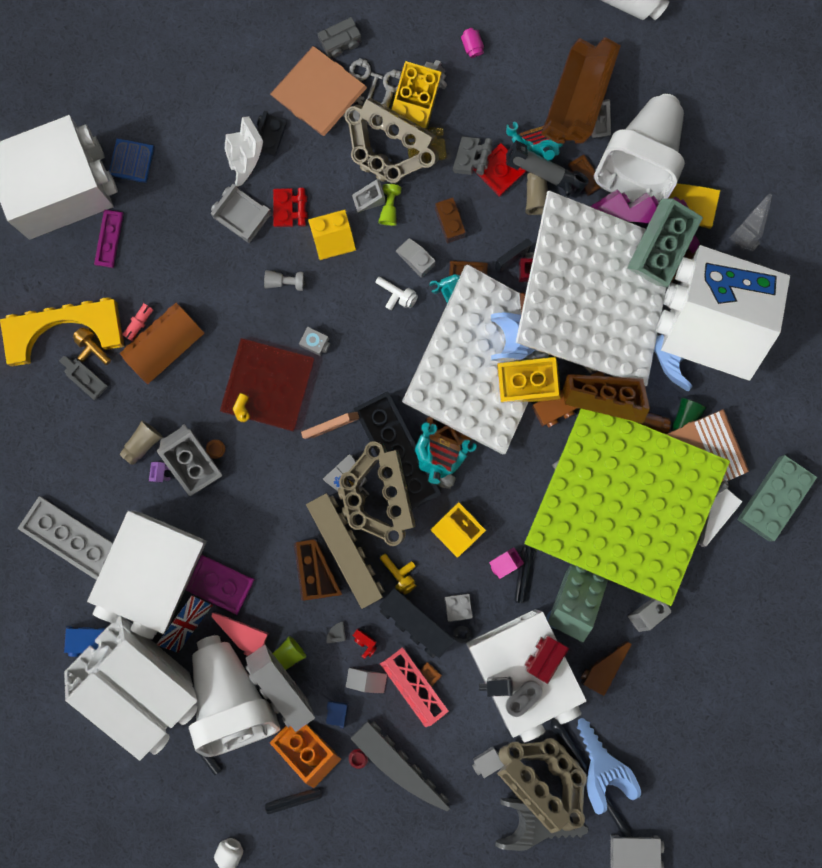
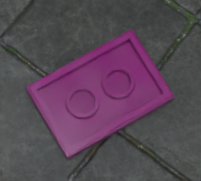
[185,555,254,615]

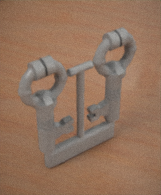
[343,58,401,126]

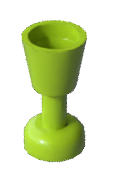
[378,184,401,226]

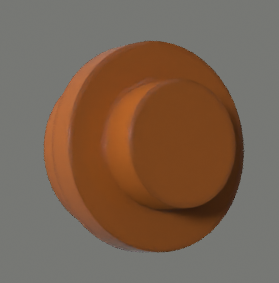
[206,440,225,459]

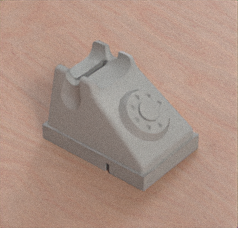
[157,424,222,496]

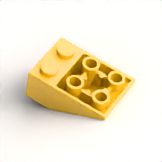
[392,61,442,128]

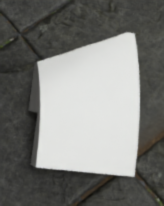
[225,116,263,187]

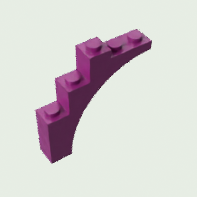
[590,189,700,254]

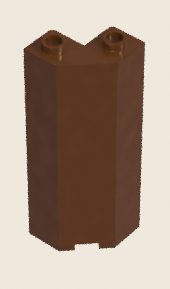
[541,37,621,143]

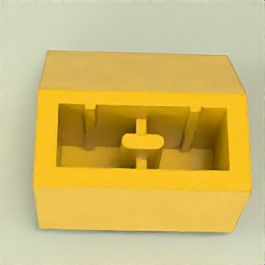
[431,502,486,558]

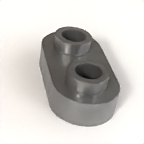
[505,681,542,717]

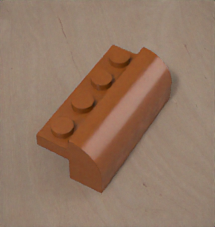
[120,303,204,384]

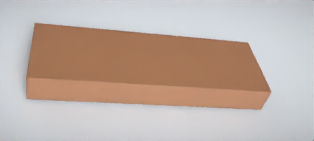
[301,412,359,439]

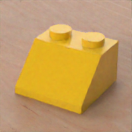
[309,210,356,260]

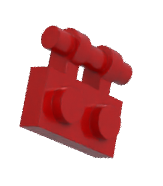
[273,188,307,227]

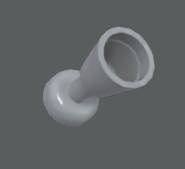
[264,270,304,291]

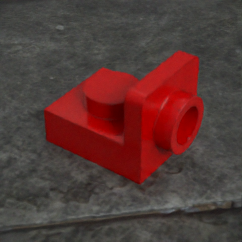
[352,628,377,659]

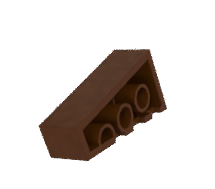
[562,375,650,423]

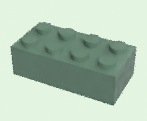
[627,199,703,287]
[737,455,817,541]
[548,564,608,642]

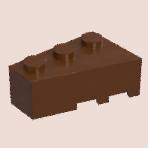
[294,539,342,601]

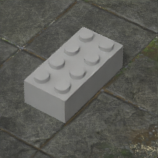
[246,645,315,732]

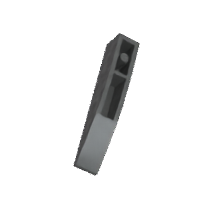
[351,720,450,811]

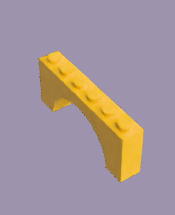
[0,298,124,367]

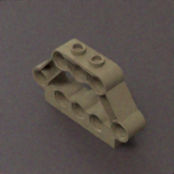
[345,98,439,183]
[338,442,416,546]
[497,738,587,833]

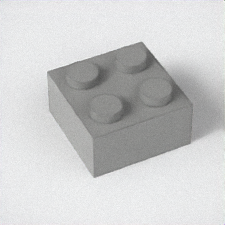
[445,594,472,621]

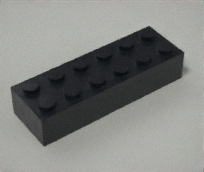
[353,391,441,510]

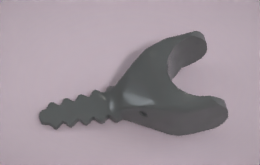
[495,798,588,851]

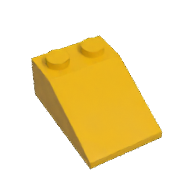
[497,357,561,402]

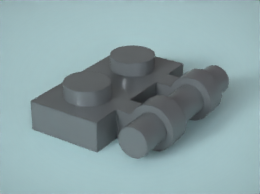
[453,137,493,175]

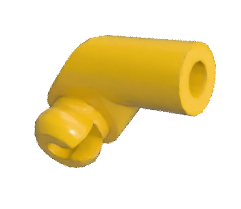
[233,393,250,422]

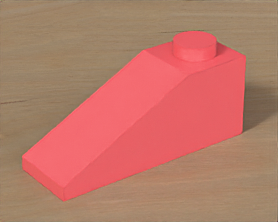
[211,612,269,656]

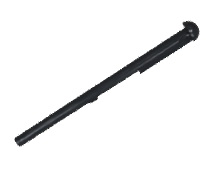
[550,718,633,837]

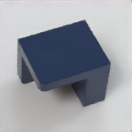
[326,700,349,729]

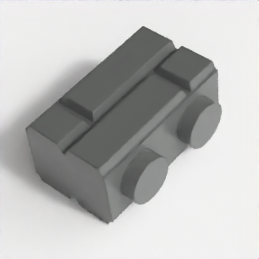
[318,17,362,58]

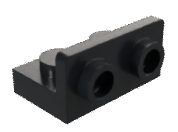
[257,110,287,157]

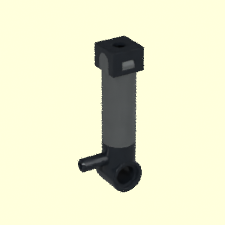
[506,140,589,198]

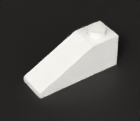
[699,489,742,547]

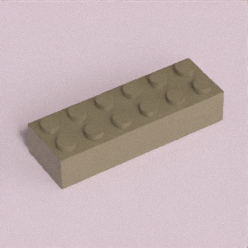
[306,493,385,609]

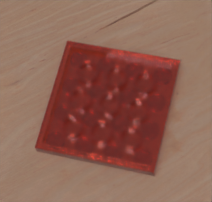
[220,338,315,432]

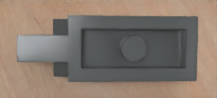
[59,356,108,401]

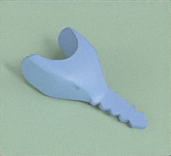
[491,313,538,362]
[654,334,692,391]
[577,718,641,815]

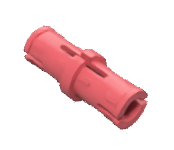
[122,303,154,341]

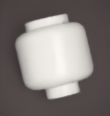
[214,838,243,868]

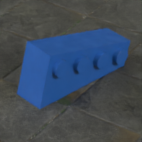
[64,626,106,657]

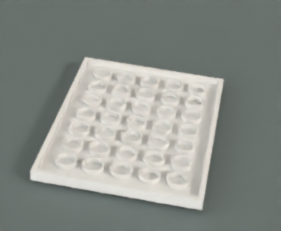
[402,265,549,454]

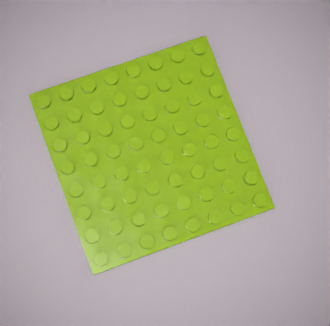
[524,409,730,606]

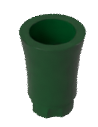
[671,398,706,432]

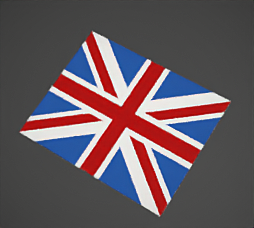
[156,596,212,653]

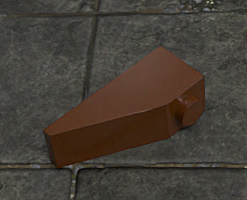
[580,641,632,696]

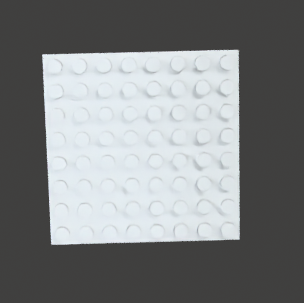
[516,191,666,386]

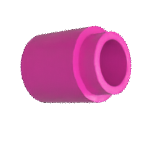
[461,28,484,58]

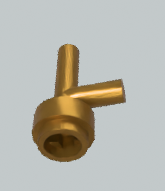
[73,327,111,365]

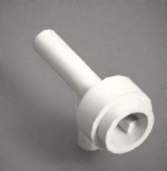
[376,277,418,310]

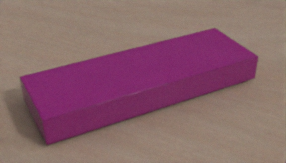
[94,210,124,268]

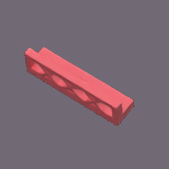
[380,647,449,727]

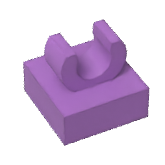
[149,462,170,482]

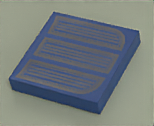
[109,139,154,183]

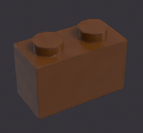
[435,198,466,244]

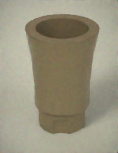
[525,173,548,215]
[120,420,163,465]

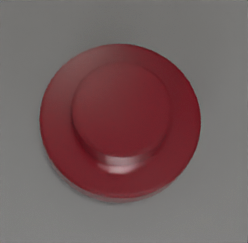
[349,748,368,769]

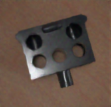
[479,676,513,697]

